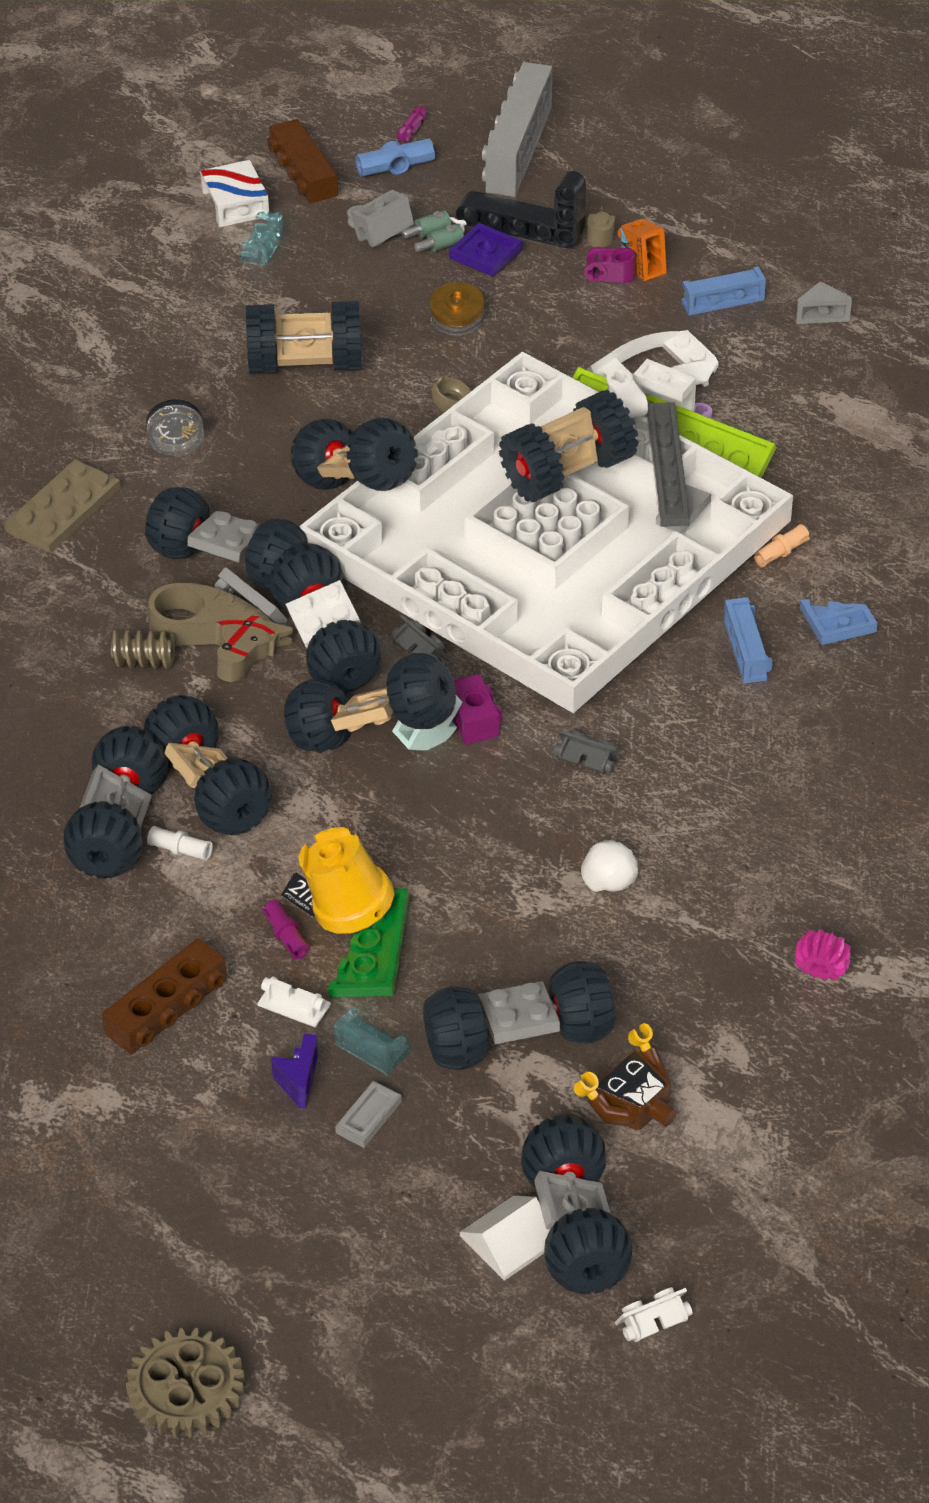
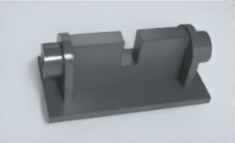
[392,615,449,662]
[554,730,620,774]

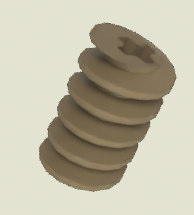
[111,630,175,669]

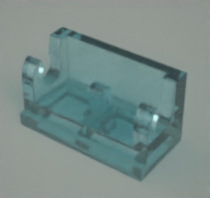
[239,212,283,265]
[334,1008,410,1076]

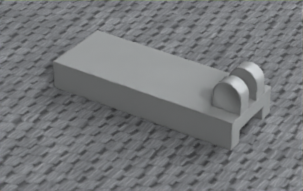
[215,567,288,625]

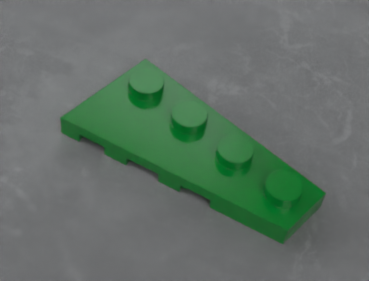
[327,888,409,998]

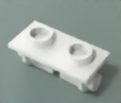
[257,976,331,1028]
[615,1287,692,1342]

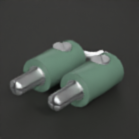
[402,210,466,252]

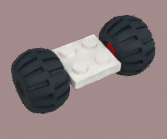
[269,543,381,693]

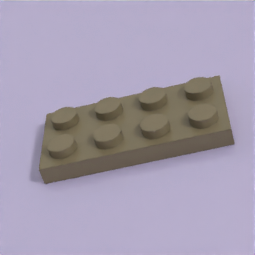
[4,459,121,553]

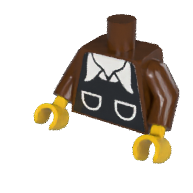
[574,1023,677,1130]

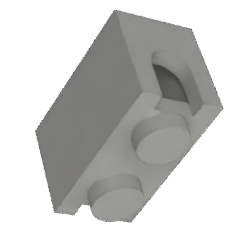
[351,190,414,247]

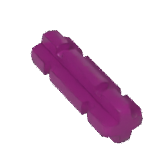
[397,106,427,143]

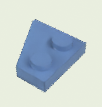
[800,599,877,645]

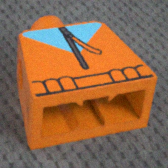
[618,219,667,281]

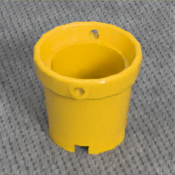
[298,827,394,934]

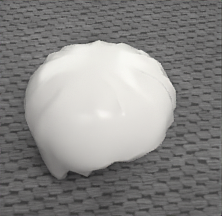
[581,840,638,892]

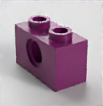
[453,674,503,745]

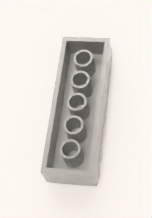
[482,62,552,197]

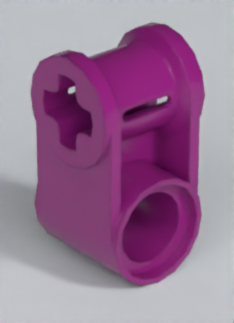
[584,247,636,284]

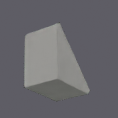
[796,281,852,324]

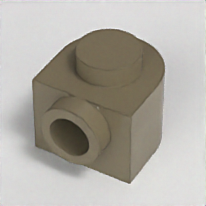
[587,211,615,248]

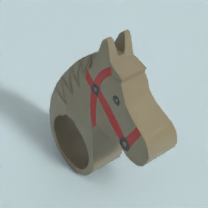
[148,583,293,682]

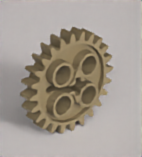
[126,1328,245,1438]

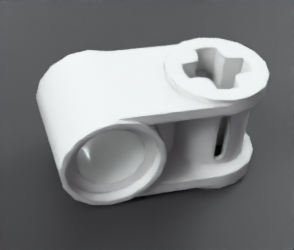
[606,369,648,419]

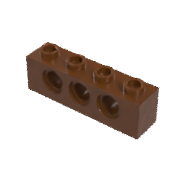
[102,938,227,1055]

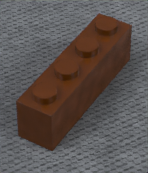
[267,119,338,204]

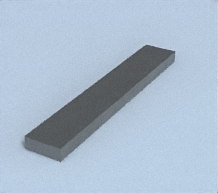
[647,402,690,527]

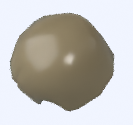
[431,377,471,413]

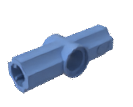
[355,138,435,177]

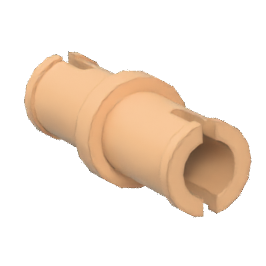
[754,524,810,567]

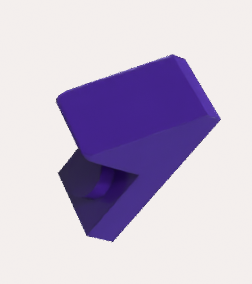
[271,1034,319,1108]

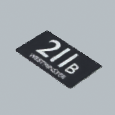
[281,872,315,917]

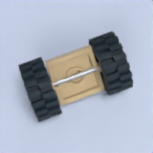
[246,301,362,374]
[499,390,639,503]

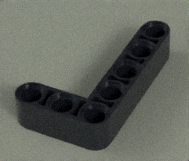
[456,171,586,248]

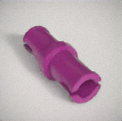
[262,899,310,960]

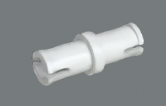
[147,826,213,861]

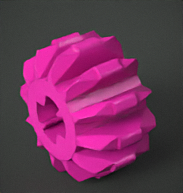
[795,929,851,981]

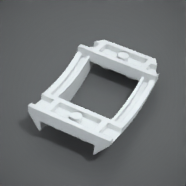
[587,330,719,391]

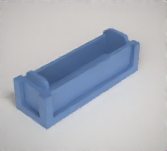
[681,266,766,315]
[723,597,773,684]

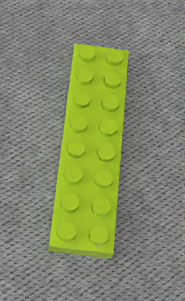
[573,367,777,478]

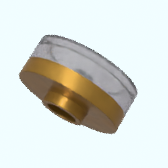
[430,282,485,336]

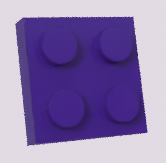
[449,223,523,276]

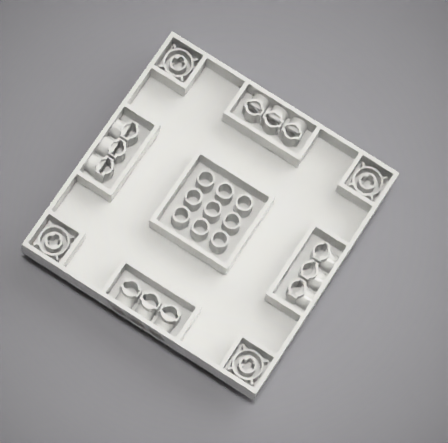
[299,352,793,713]

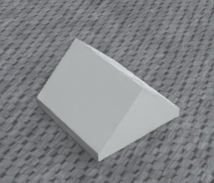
[460,1196,550,1281]

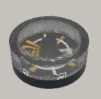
[146,399,204,457]

